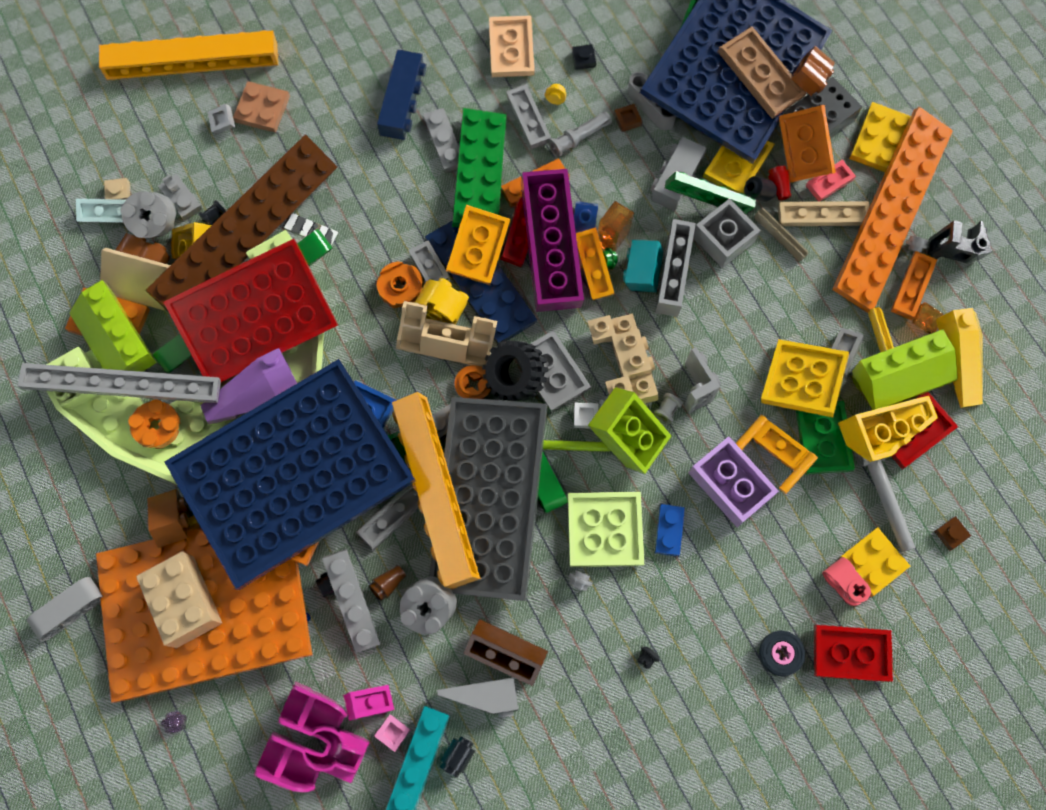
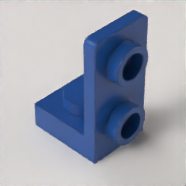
[574,201,598,248]

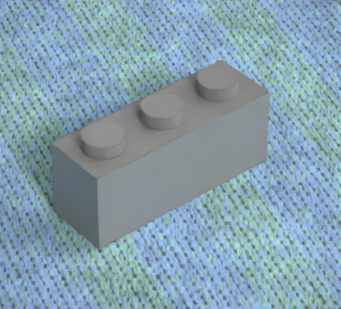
[650,137,706,211]

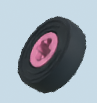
[759,630,805,677]

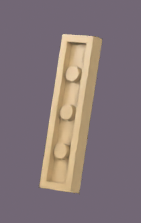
[778,201,869,226]

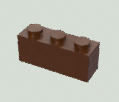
[463,619,548,686]

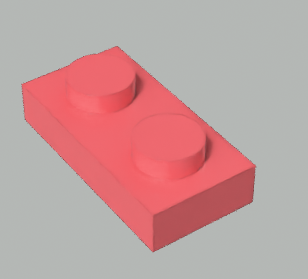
[805,160,856,202]

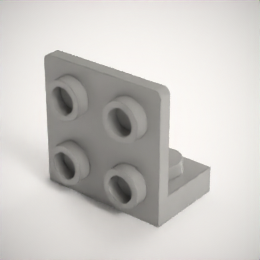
[684,347,721,414]

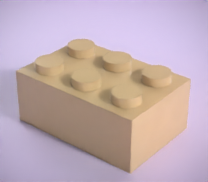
[136,552,222,648]

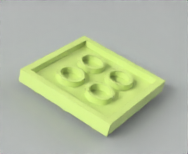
[568,492,644,567]

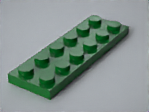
[452,108,506,228]

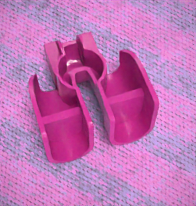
[254,681,370,792]

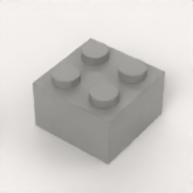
[693,199,761,268]

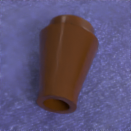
[369,565,406,601]

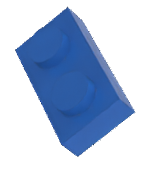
[655,504,685,557]

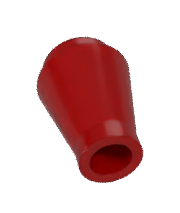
[767,165,791,201]

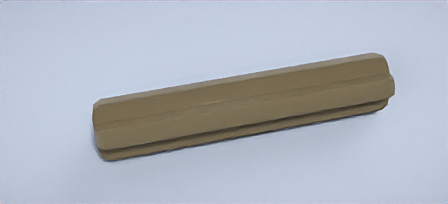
[754,208,808,261]

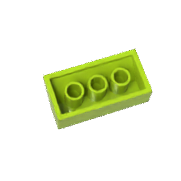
[69,280,157,372]
[852,330,957,410]

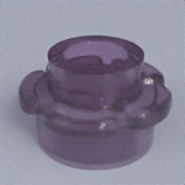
[161,711,187,733]

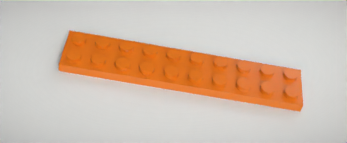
[832,106,953,313]

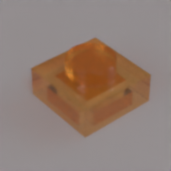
[912,302,944,334]

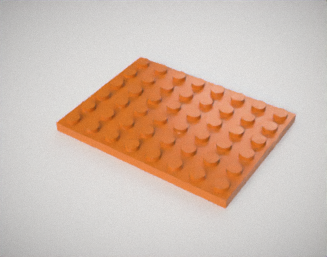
[96,528,313,703]

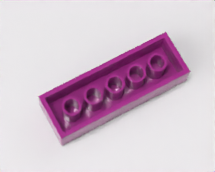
[521,169,584,312]

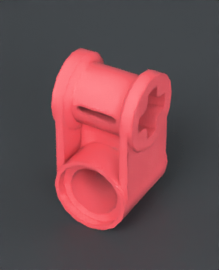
[822,557,871,606]

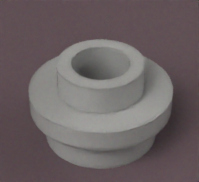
[905,235,929,253]
[568,570,593,591]

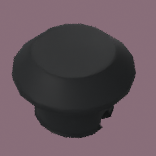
[637,646,660,669]

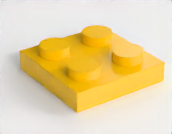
[839,527,910,597]

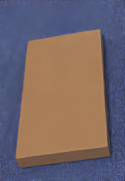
[717,27,807,119]

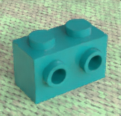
[623,240,664,292]

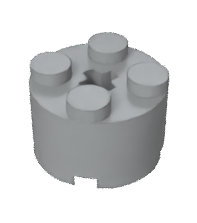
[120,191,176,238]
[400,576,457,634]

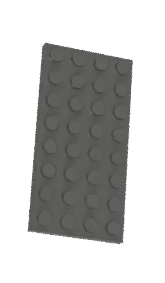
[429,397,547,601]

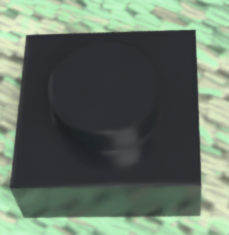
[572,44,597,70]

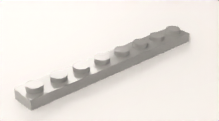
[18,363,221,403]

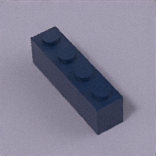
[377,49,427,140]

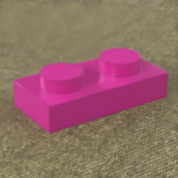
[343,685,394,721]

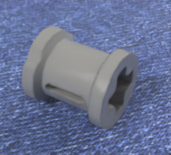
[653,393,683,424]

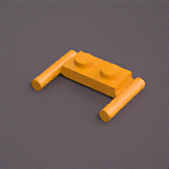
[735,415,818,494]

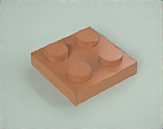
[233,81,290,133]

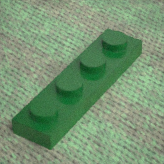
[665,171,756,214]

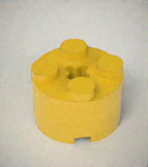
[415,278,469,325]

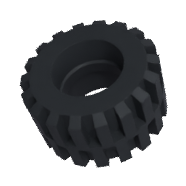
[482,340,548,401]

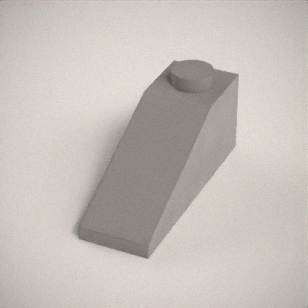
[437,678,518,718]

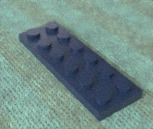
[425,221,537,344]

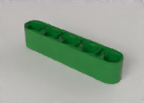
[514,401,568,514]

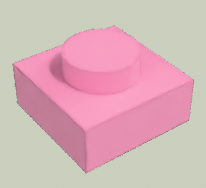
[374,714,411,752]

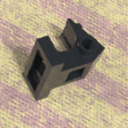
[927,220,992,263]

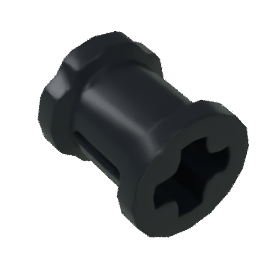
[198,200,226,225]

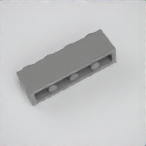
[655,219,696,317]

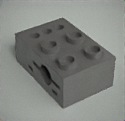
[778,77,863,139]

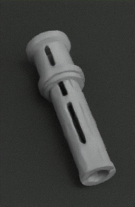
[548,111,612,157]

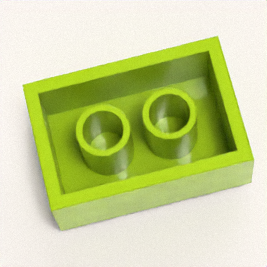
[588,387,671,474]

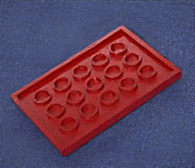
[164,239,339,382]

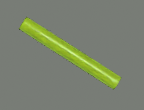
[543,440,611,452]

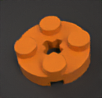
[376,262,423,308]
[128,399,180,449]

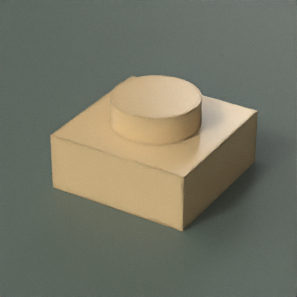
[104,178,130,200]

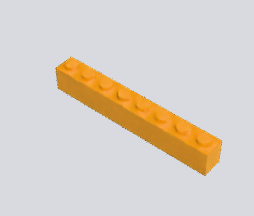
[99,30,278,80]
[392,392,480,589]

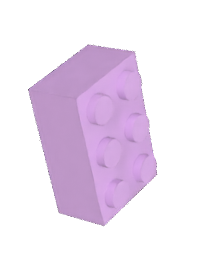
[689,436,779,527]

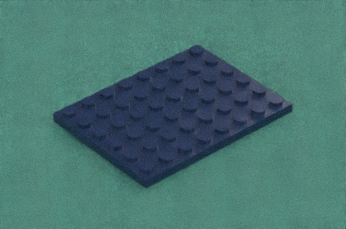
[639,0,833,164]
[164,359,416,591]

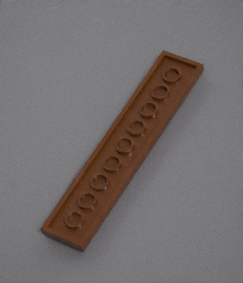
[145,134,338,311]

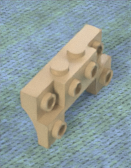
[396,301,497,367]
[587,313,658,404]

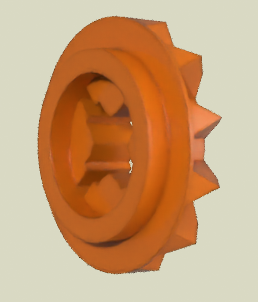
[455,365,491,399]

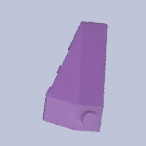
[200,348,297,424]

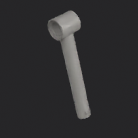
[854,451,916,553]

